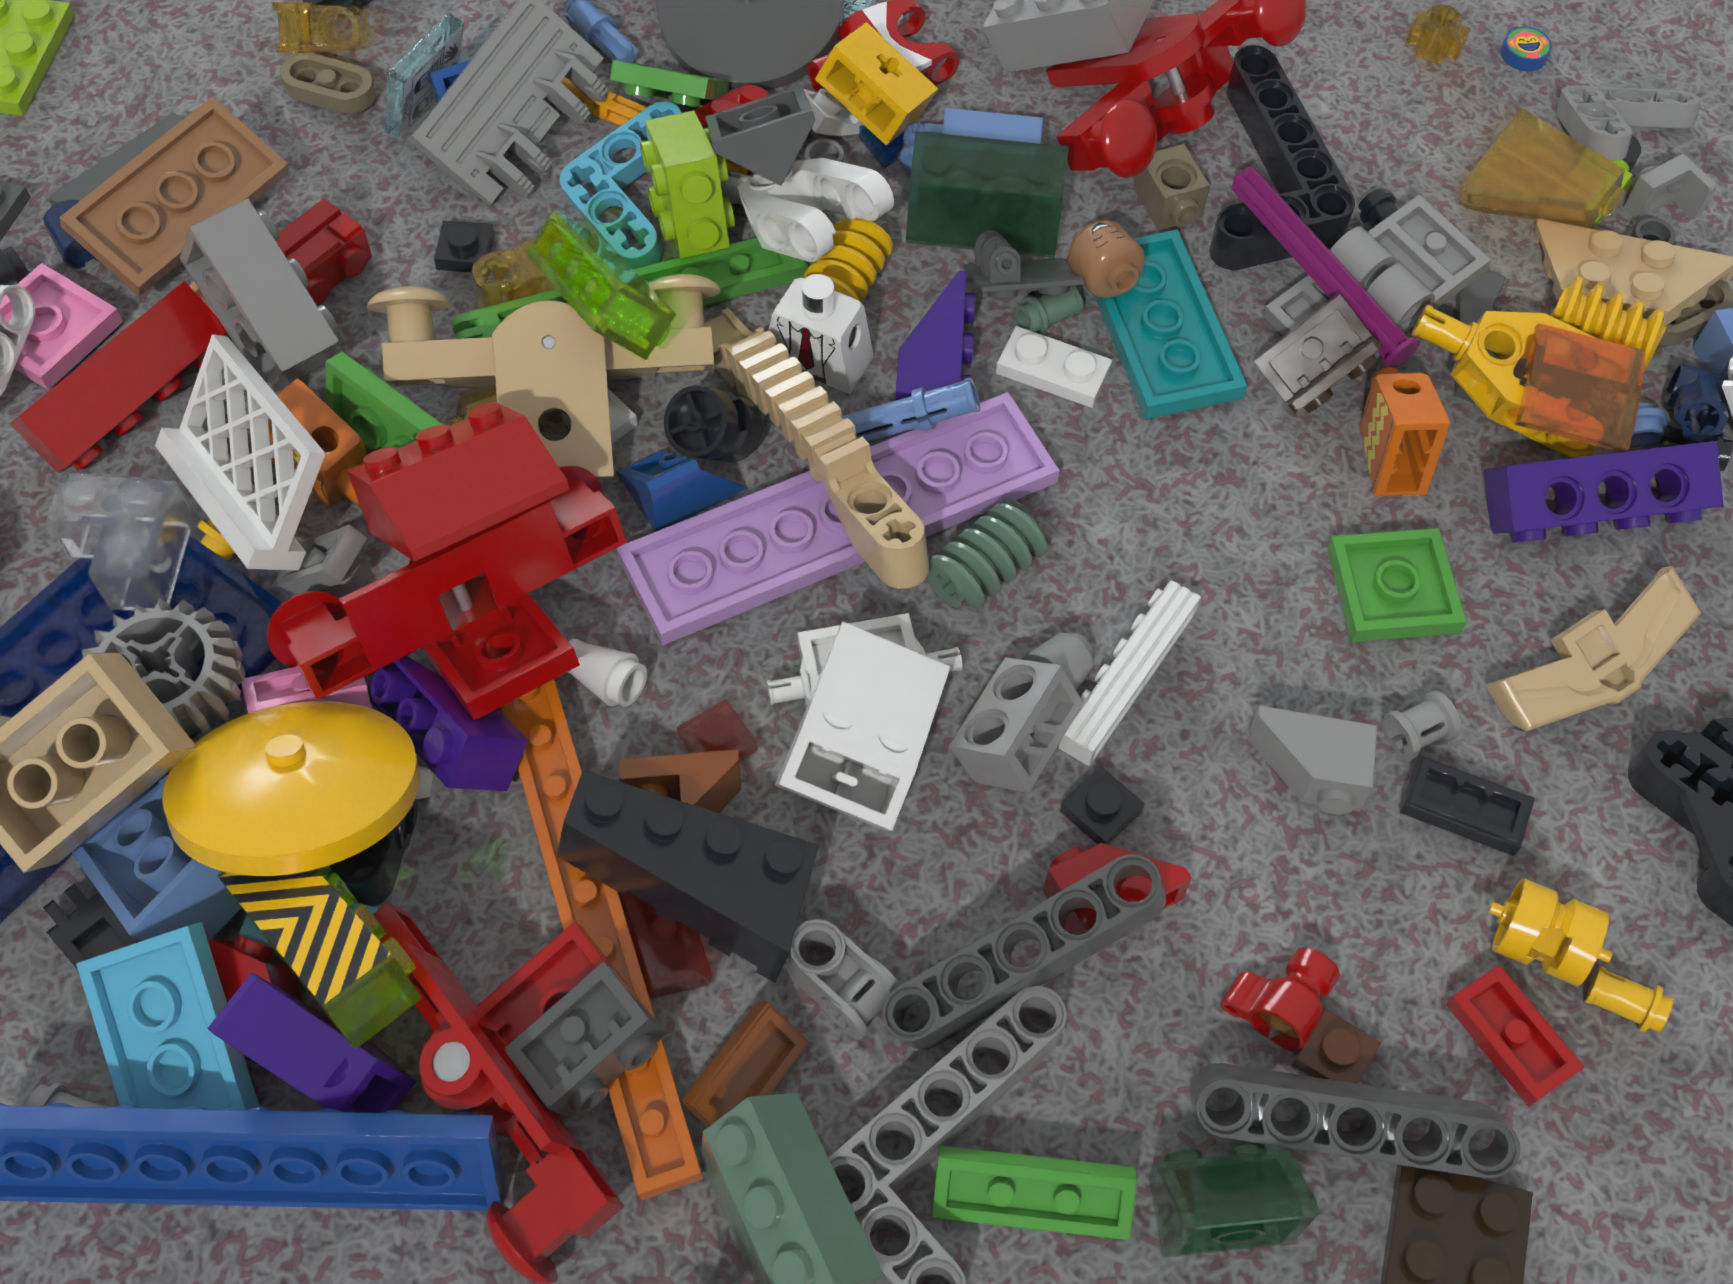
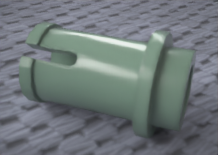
[1015,285,1083,335]

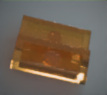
[1515,324,1645,452]

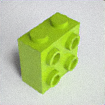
[640,111,735,259]

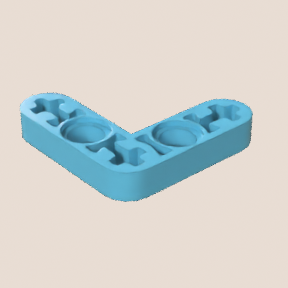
[560,101,682,269]

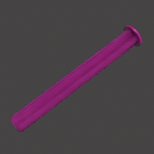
[1232,167,1420,368]

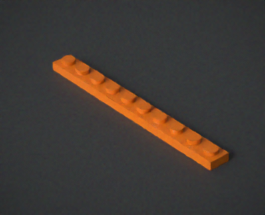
[496,653,704,1201]

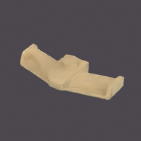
[1486,566,1701,731]

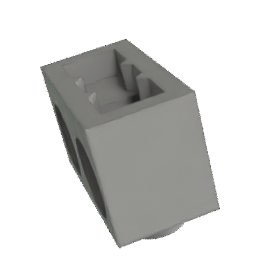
[949,657,1083,793]

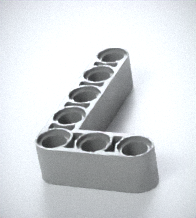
[828,986,1067,1284]

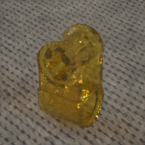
[272,2,370,53]
[472,236,577,309]

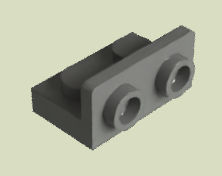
[504,961,667,1118]

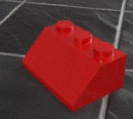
[347,403,570,562]

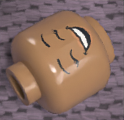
[1068,220,1145,299]

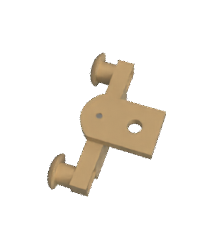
[367,274,721,479]

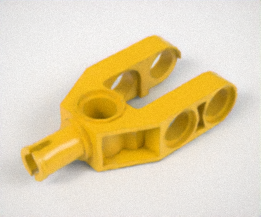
[1411,304,1632,458]

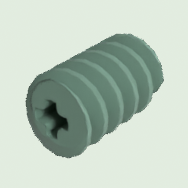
[926,498,1048,609]

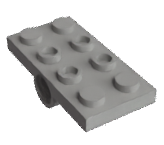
[1264,194,1491,384]

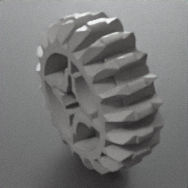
[82,598,246,736]

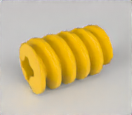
[803,217,893,302]
[1551,276,1667,375]

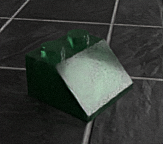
[1149,1143,1320,1258]

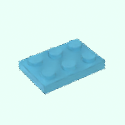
[76,922,259,1110]

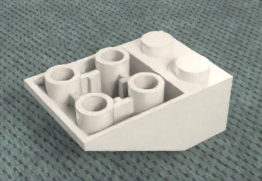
[775,621,951,831]

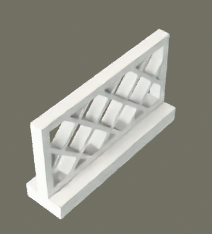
[155,334,326,571]

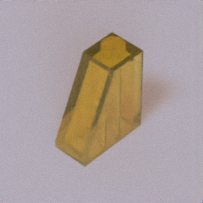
[1459,108,1625,227]

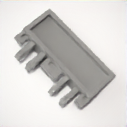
[408,0,609,205]

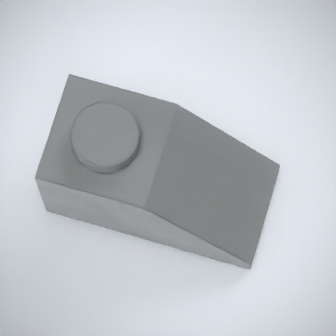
[1248,705,1377,815]

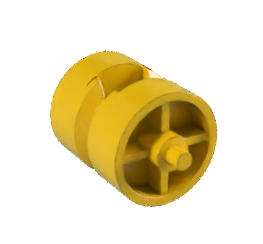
[1488,878,1613,987]

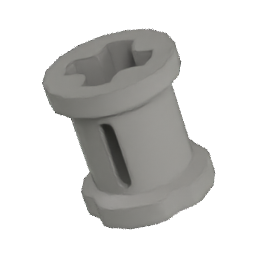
[1381,690,1462,761]

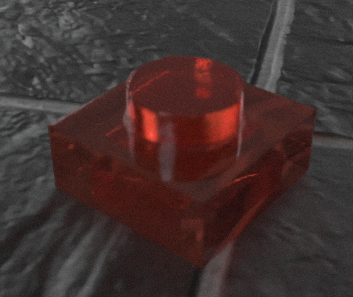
[677,699,758,761]

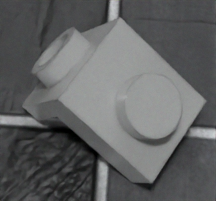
[1623,153,1717,220]

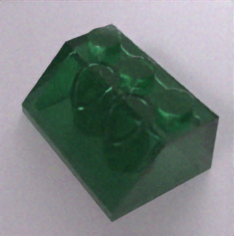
[906,131,1069,258]

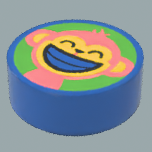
[1501,26,1552,71]

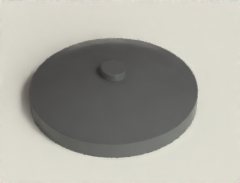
[656,0,844,90]

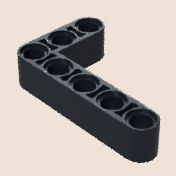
[1209,45,1355,270]

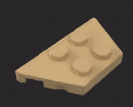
[1534,218,1733,326]

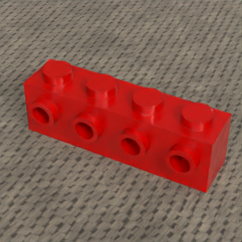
[9,280,227,472]

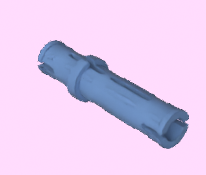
[842,378,980,442]

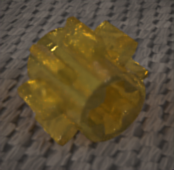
[1406,5,1470,64]

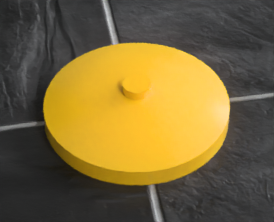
[162,701,420,876]

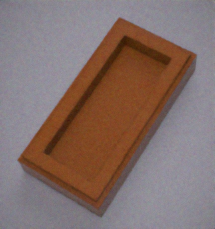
[681,1000,810,1127]

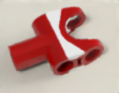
[807,0,960,93]

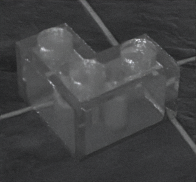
[46,472,194,612]

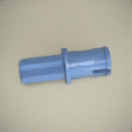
[564,0,639,63]

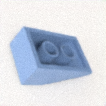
[71,771,242,942]

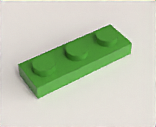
[932,1145,1137,1240]

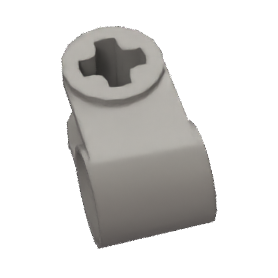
[788,919,900,1041]

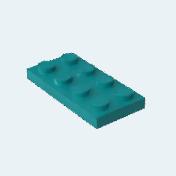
[1094,229,1247,419]

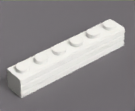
[1059,580,1201,766]

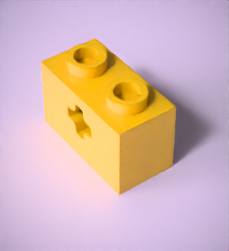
[815,22,938,146]

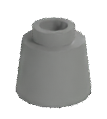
[1021,633,1093,691]

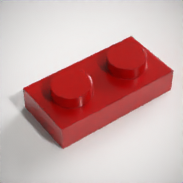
[1445,965,1584,1108]

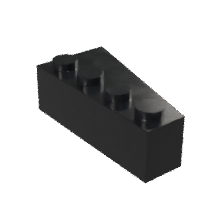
[557,770,819,983]

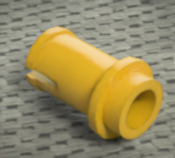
[1584,966,1674,1033]

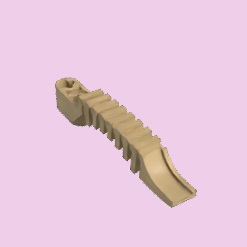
[704,308,929,589]

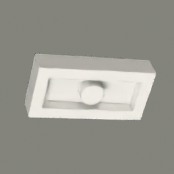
[996,326,1113,408]

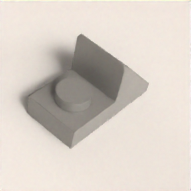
[271,525,372,598]

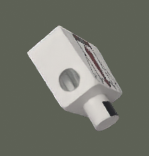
[769,274,874,394]

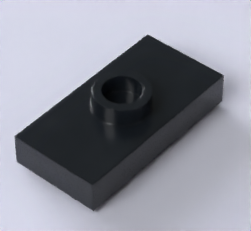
[1399,755,1535,856]

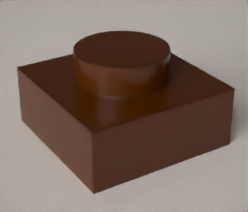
[1292,1008,1382,1084]

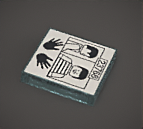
[384,13,464,139]

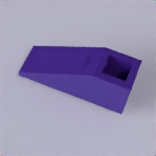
[895,271,975,400]
[369,656,528,791]
[207,973,417,1113]

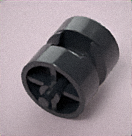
[664,385,762,463]

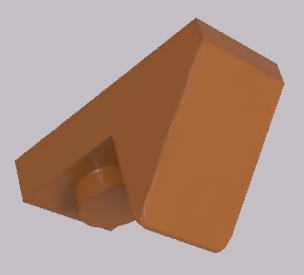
[618,750,741,813]

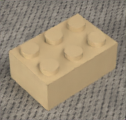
[0,653,197,873]

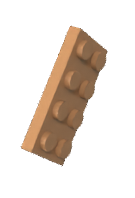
[59,96,288,297]

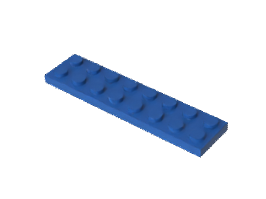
[0,1103,505,1211]

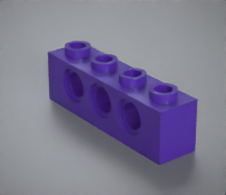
[1484,441,1724,543]

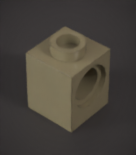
[1133,144,1210,230]

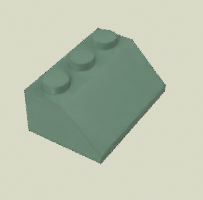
[701,1093,885,1284]

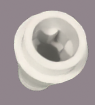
[568,639,647,707]

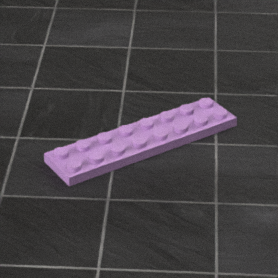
[617,392,1060,646]

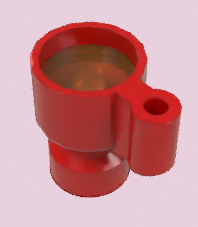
[1220,947,1340,1051]

